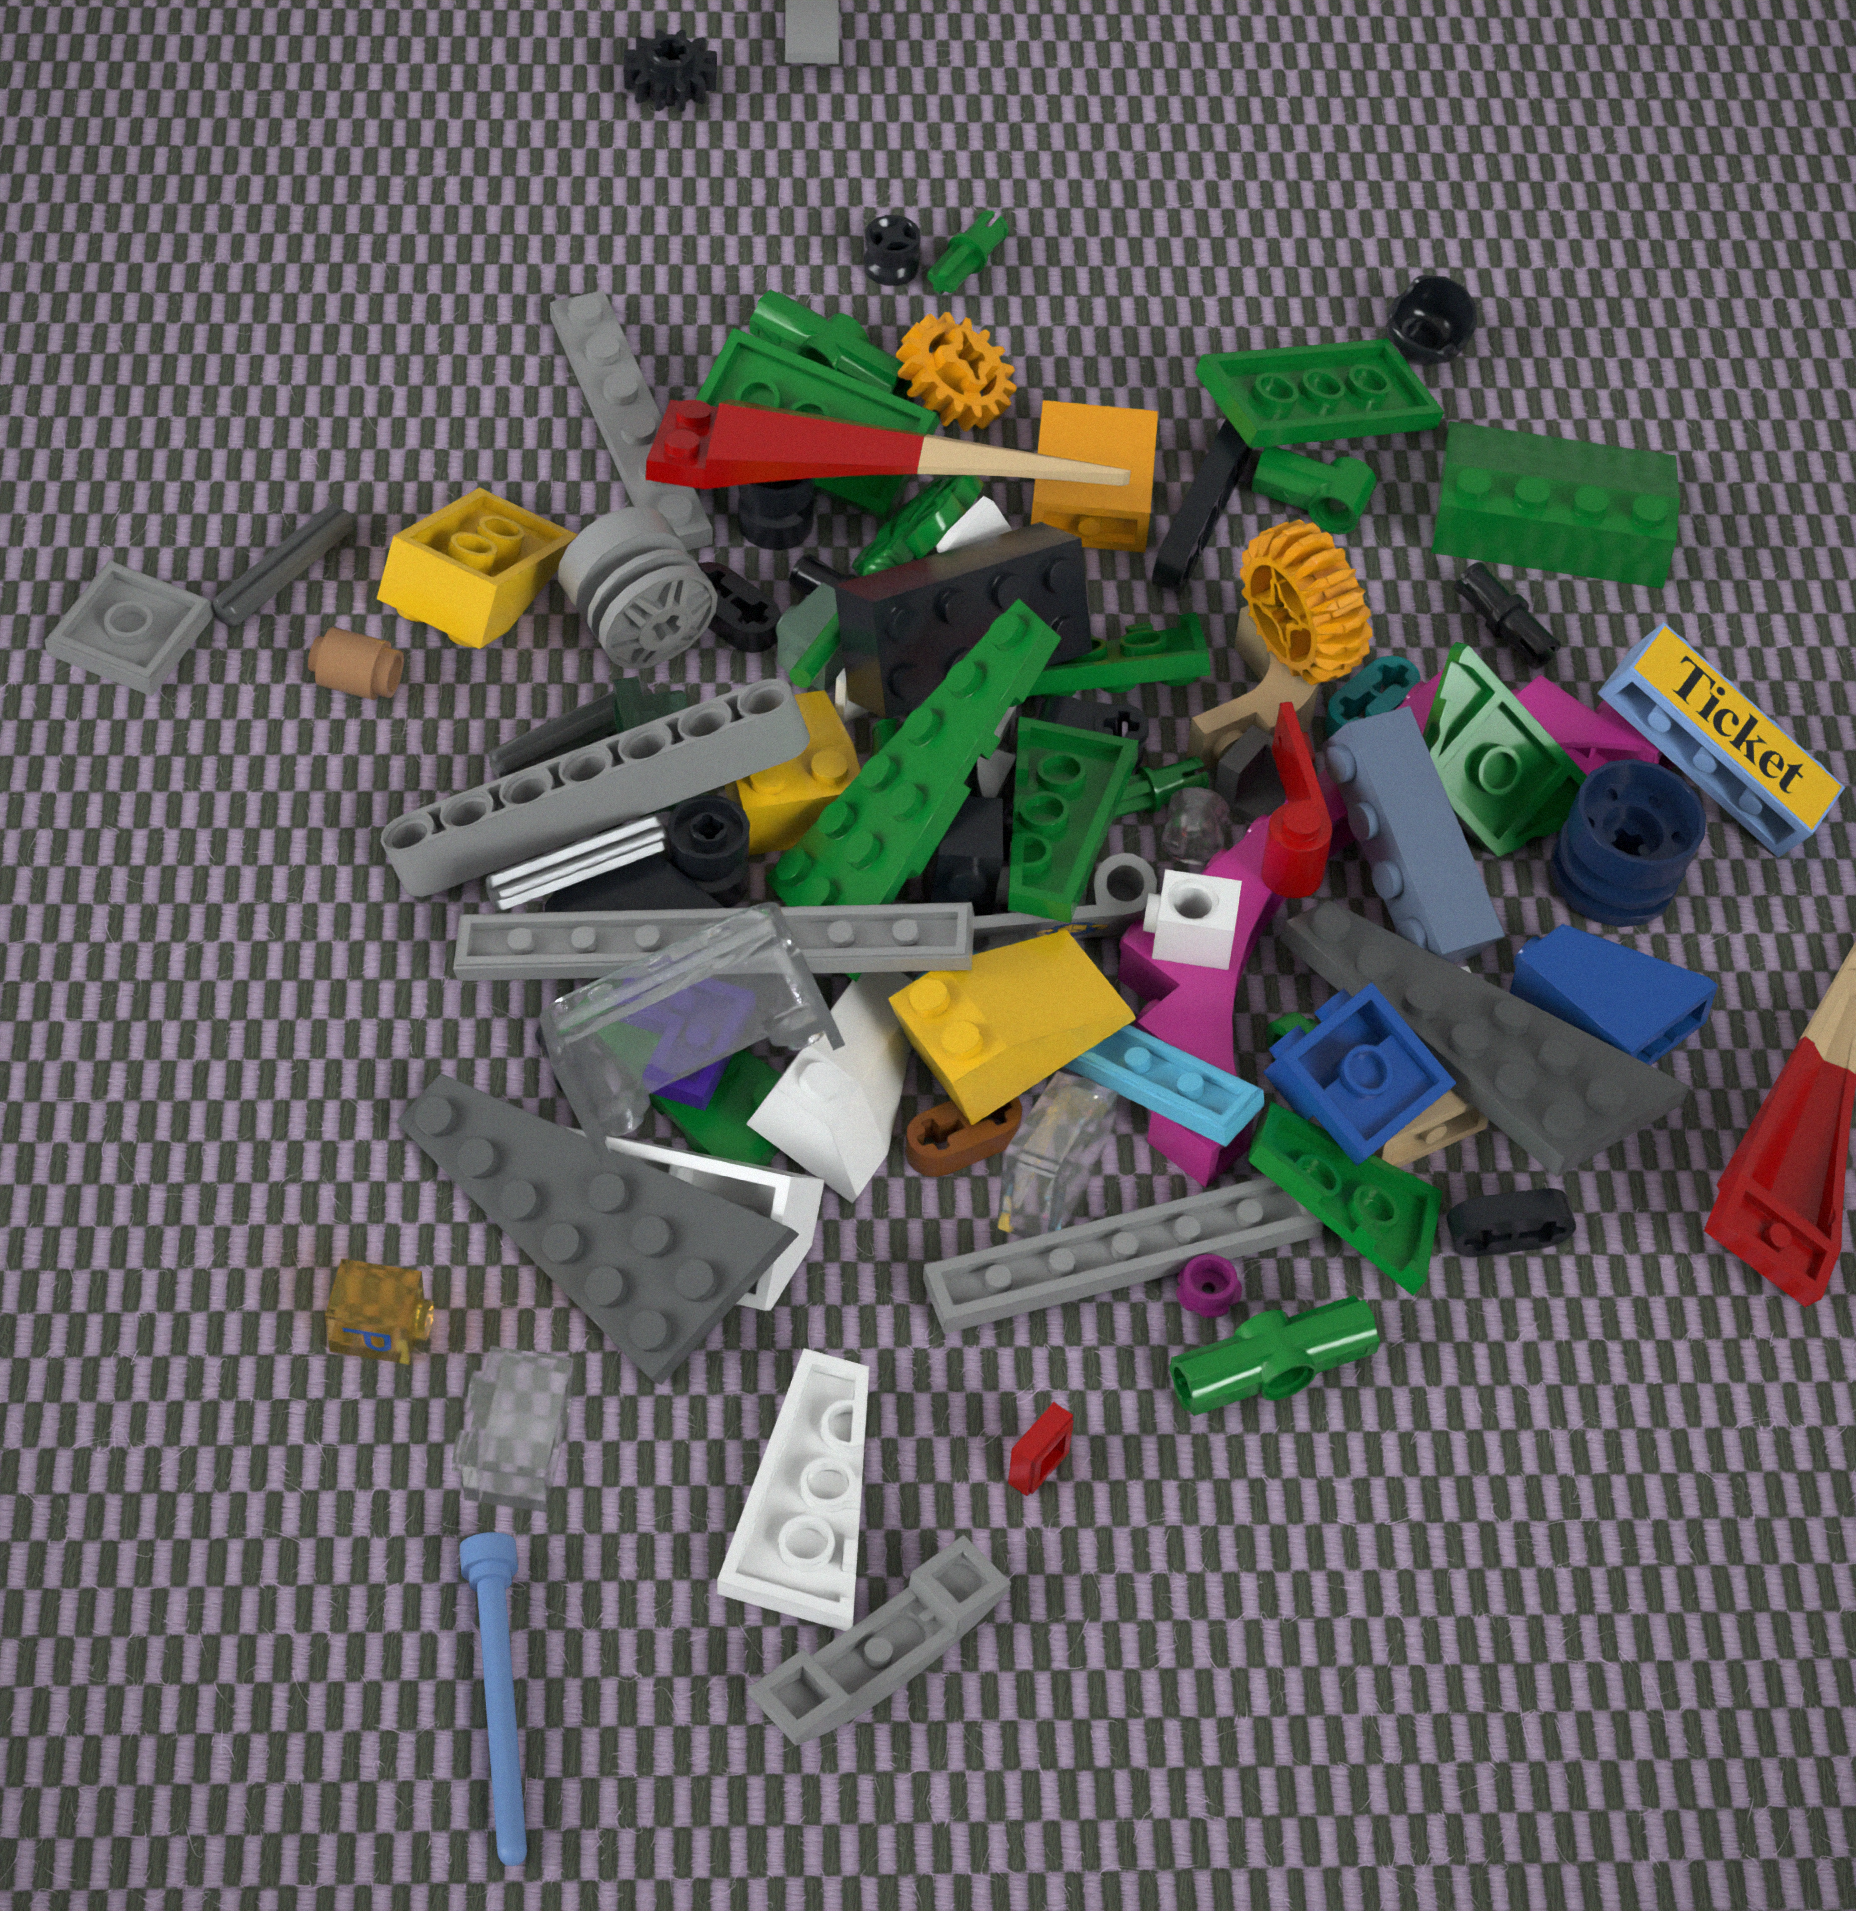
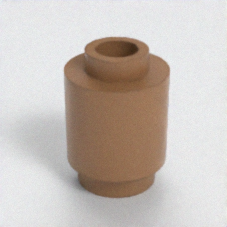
[308,627,404,700]

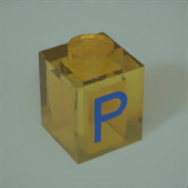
[325,1259,434,1365]

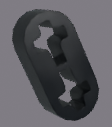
[698,562,780,653]
[1446,1188,1576,1257]

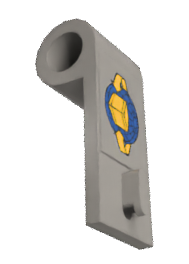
[973,853,1157,952]

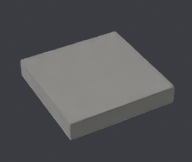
[45,560,215,696]

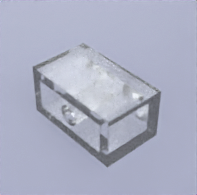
[452,1346,574,1513]

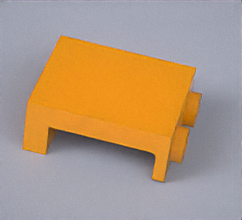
[1031,400,1158,553]

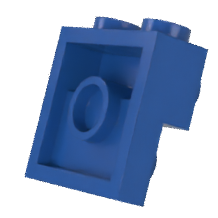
[1263,982,1457,1166]

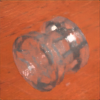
[1161,787,1230,865]

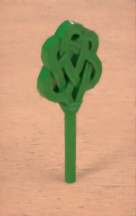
[789,475,985,688]

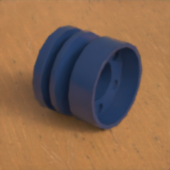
[1550,759,1706,927]

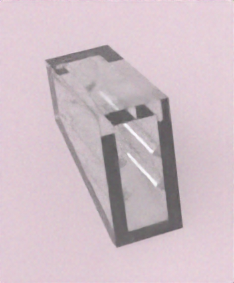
[997,1071,1119,1239]

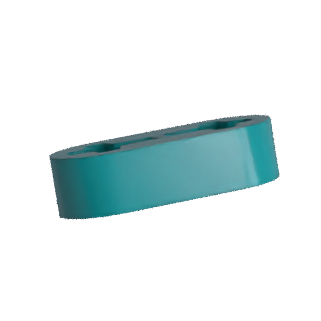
[1324,655,1421,738]

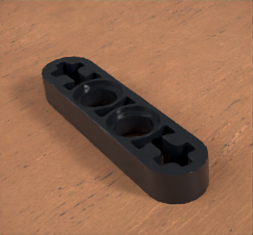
[1152,418,1253,593]

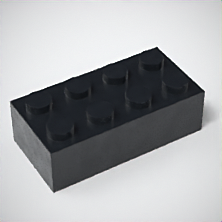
[834,522,1092,719]

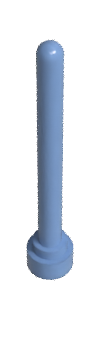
[459,1532,527,1866]

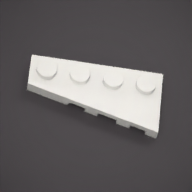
[717,1348,869,1631]

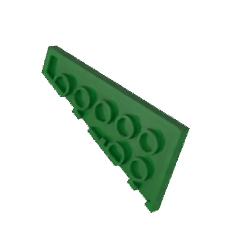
[765,598,1061,982]

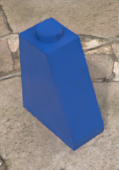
[1509,924,1718,1066]

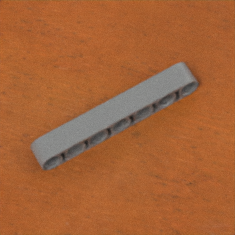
[380,678,810,897]

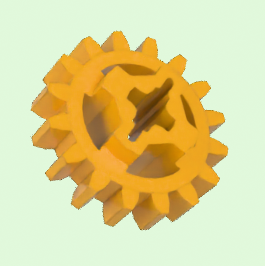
[896,312,1017,432]

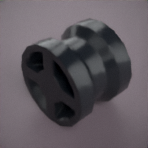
[864,215,921,286]

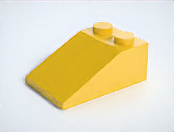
[377,487,578,649]
[724,690,861,855]
[888,929,1136,1125]

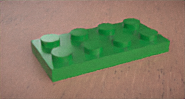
[695,328,940,522]
[1195,338,1444,448]

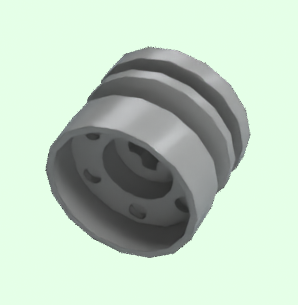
[558,507,718,669]

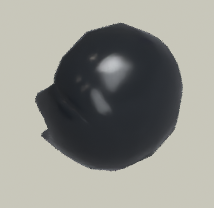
[1385,275,1477,366]

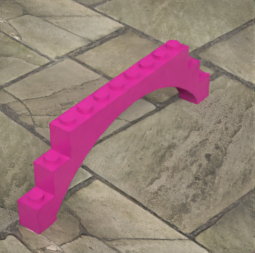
[1118,670,1676,1188]

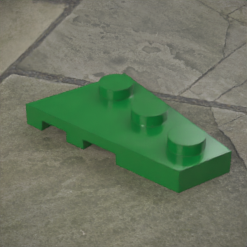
[1248,1101,1443,1296]

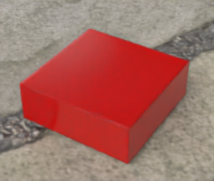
[1008,1402,1074,1496]

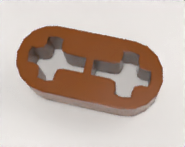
[905,1097,1023,1177]

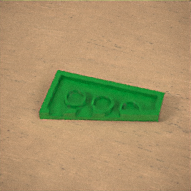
[1027,612,1211,699]
[1008,716,1139,923]
[573,978,783,1166]

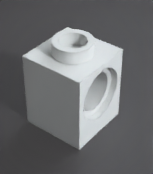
[1143,869,1242,970]

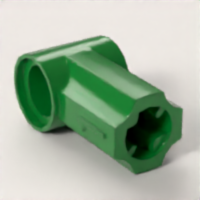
[1251,446,1377,535]

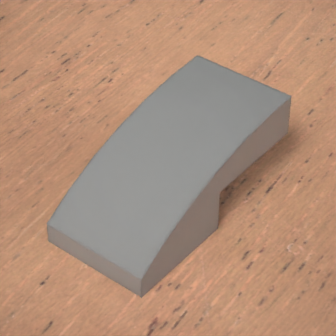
[785,0,839,64]
[975,706,1017,813]

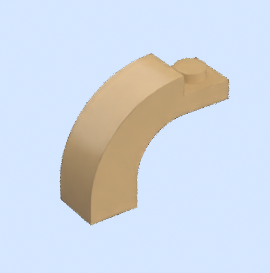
[1186,605,1320,773]

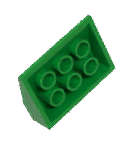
[1431,421,1680,589]

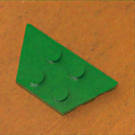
[1422,642,1588,857]

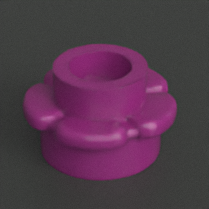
[1176,1254,1242,1318]

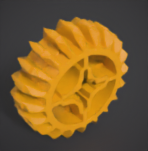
[1240,519,1373,686]

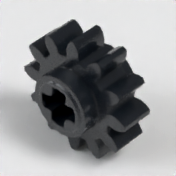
[623,29,717,112]

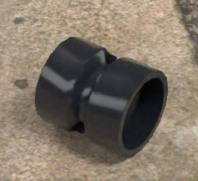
[738,478,815,551]
[667,795,750,908]

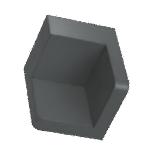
[1213,724,1314,823]

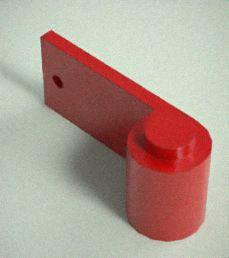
[1261,701,1332,898]

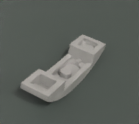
[748,1535,1011,1745]

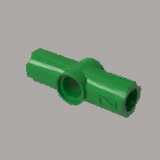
[749,289,913,400]
[1169,1295,1380,1416]

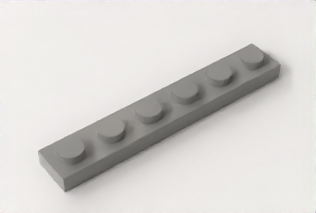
[550,290,713,551]
[923,1176,1324,1334]

